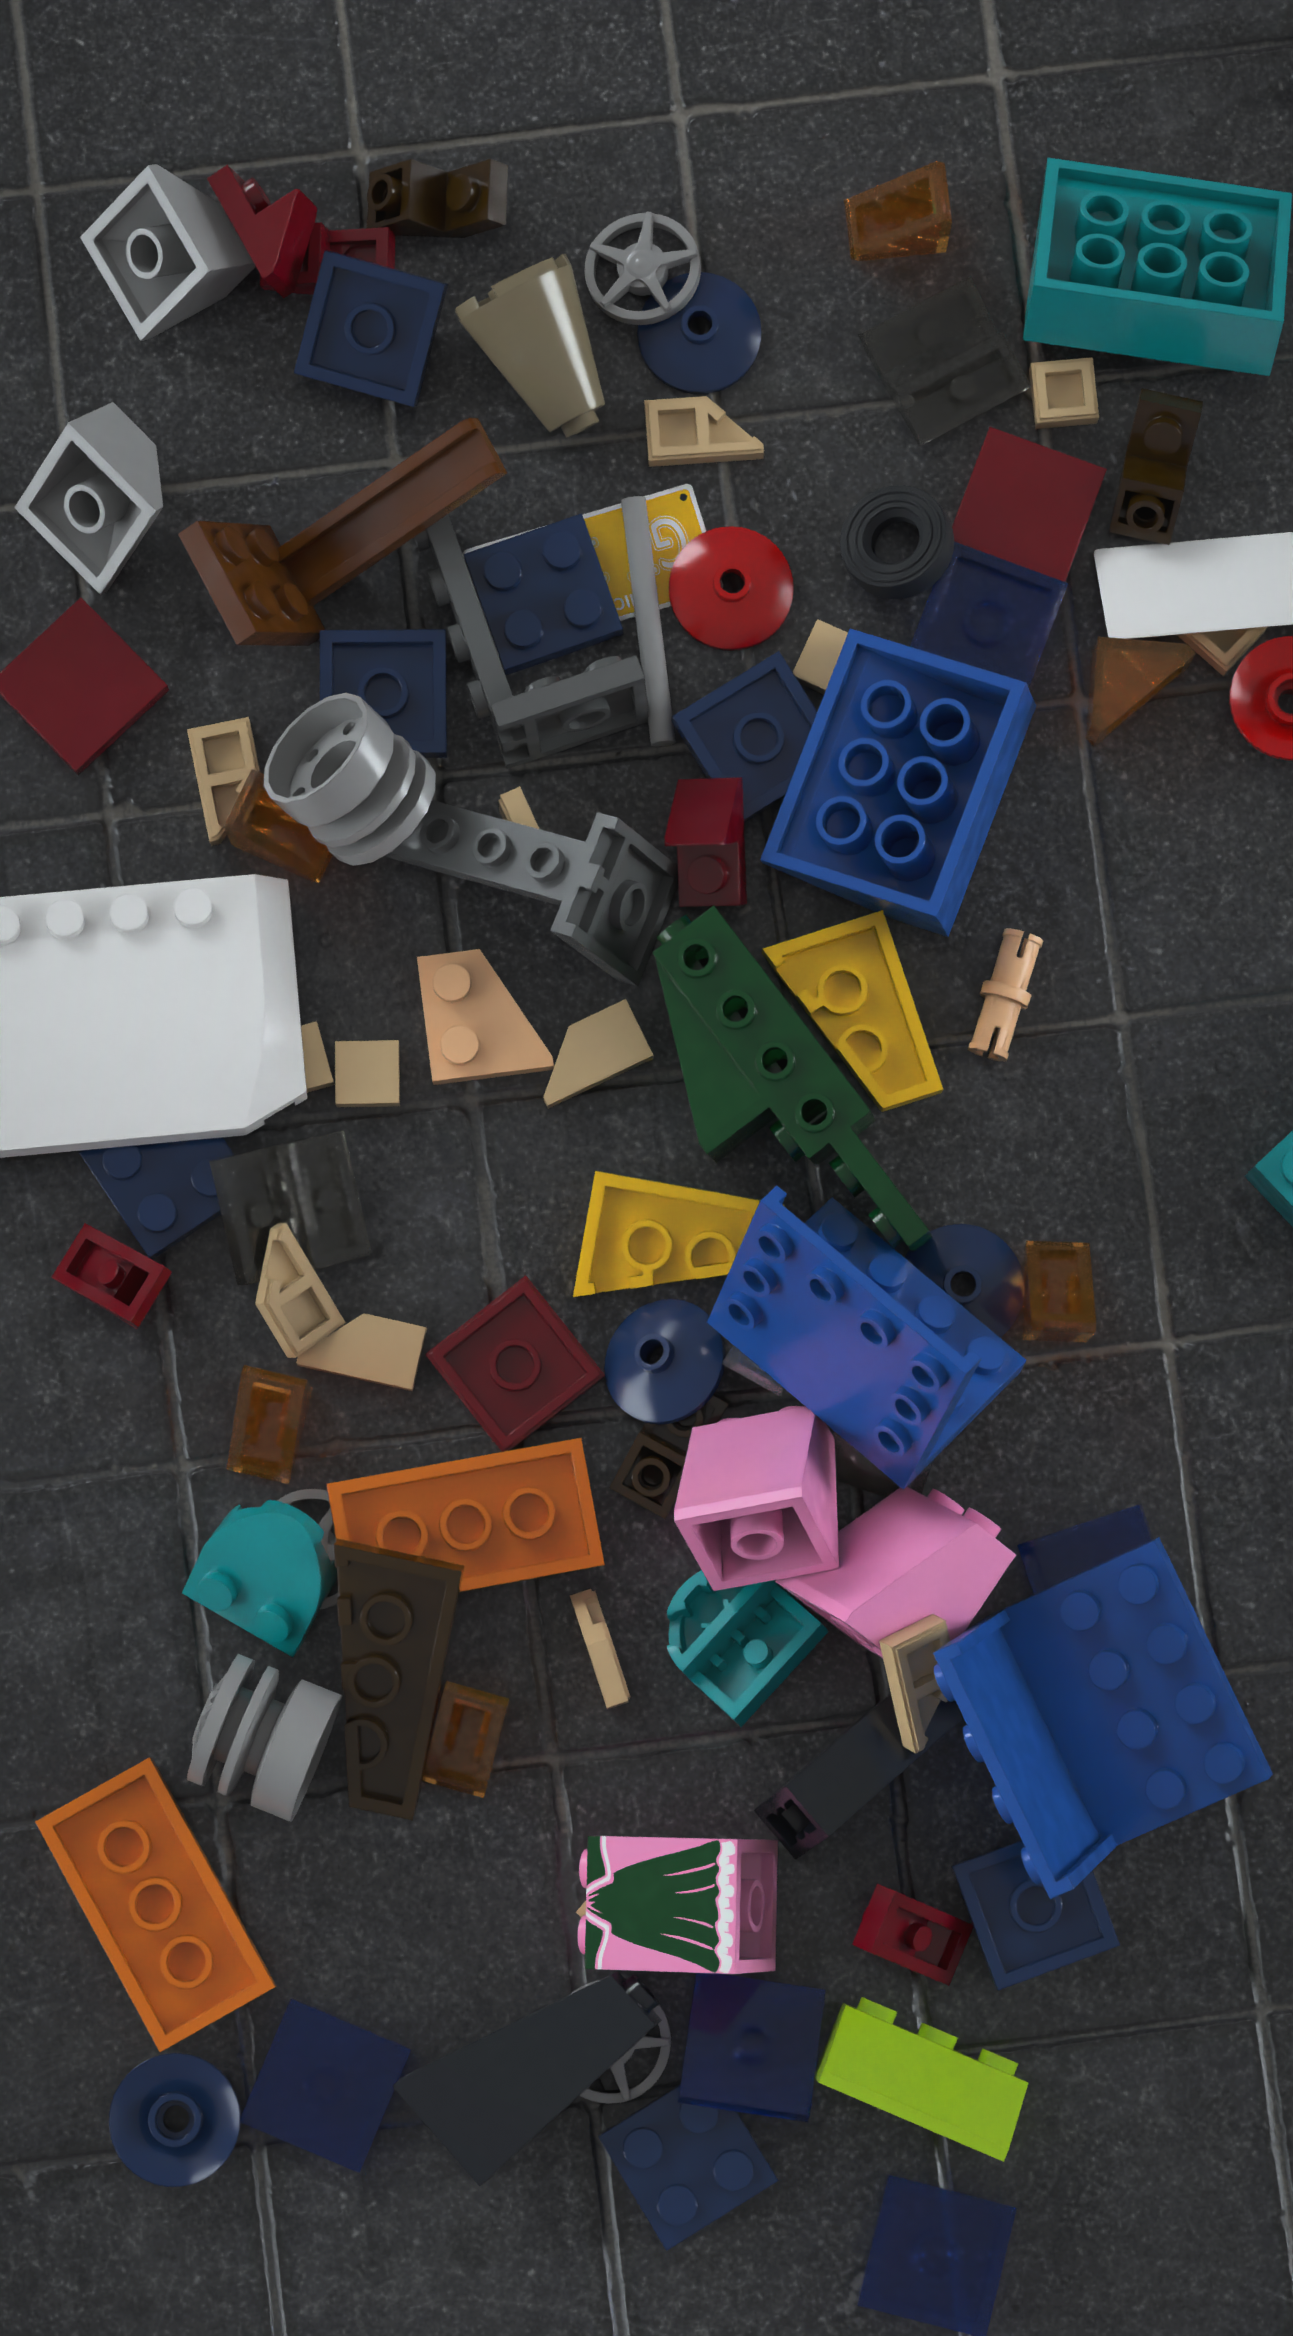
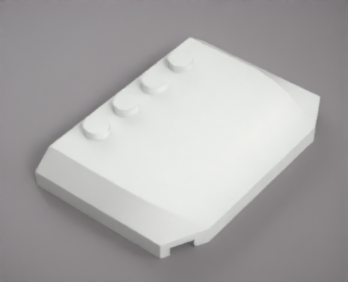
[0,874,307,1158]

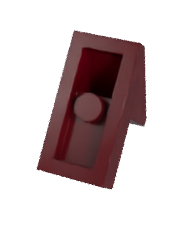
[207,165,317,298]
[664,777,747,907]
[51,1223,172,1329]
[852,1883,973,1986]

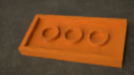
[326,1438,605,1592]
[35,1757,277,2052]

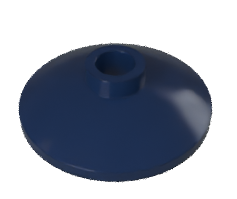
[637,272,761,394]
[905,1224,1025,1338]
[604,1299,726,1424]
[109,2053,241,2187]

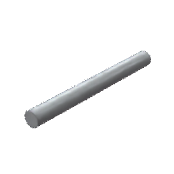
[621,496,676,747]

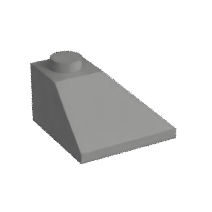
[80,164,256,341]
[14,402,163,595]

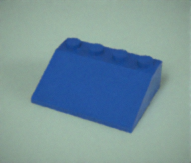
[760,628,1036,937]

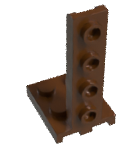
[178,418,507,646]

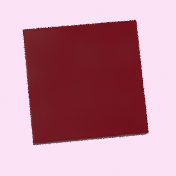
[952,427,1107,589]
[0,597,169,775]
[425,1275,605,1452]

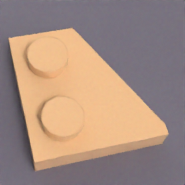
[417,949,554,1085]

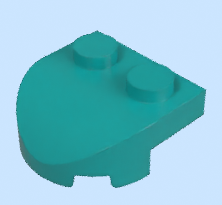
[182,1500,337,1657]
[667,1570,829,1727]

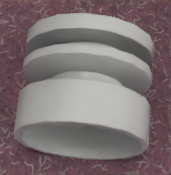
[263,693,436,866]
[187,1654,343,1822]

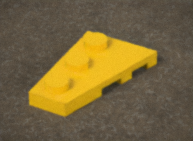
[762,910,943,1112]
[573,1171,784,1297]

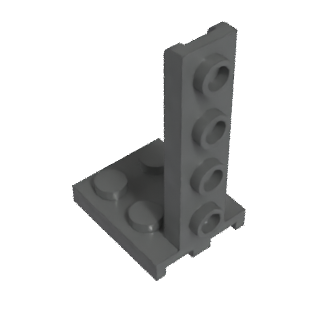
[414,514,649,769]
[383,800,678,986]

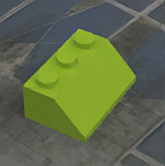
[813,1997,1028,2162]

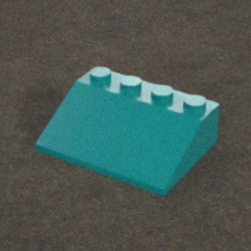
[1023,158,1292,376]

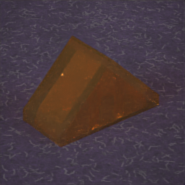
[844,161,952,261]
[1086,636,1196,747]
[224,770,333,883]
[1023,1241,1096,1342]
[226,1365,313,1484]
[422,1681,512,1798]

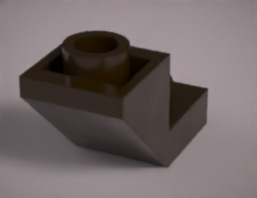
[367,159,508,238]
[1109,388,1203,545]

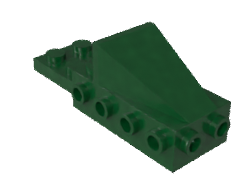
[652,906,933,1253]

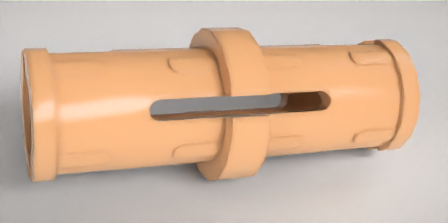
[968,928,1043,1062]

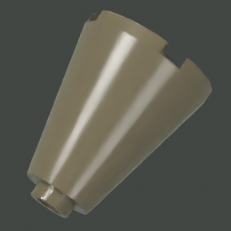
[455,253,605,438]

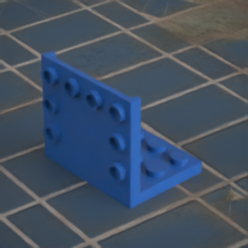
[707,1186,1027,1490]
[933,1537,1273,1899]

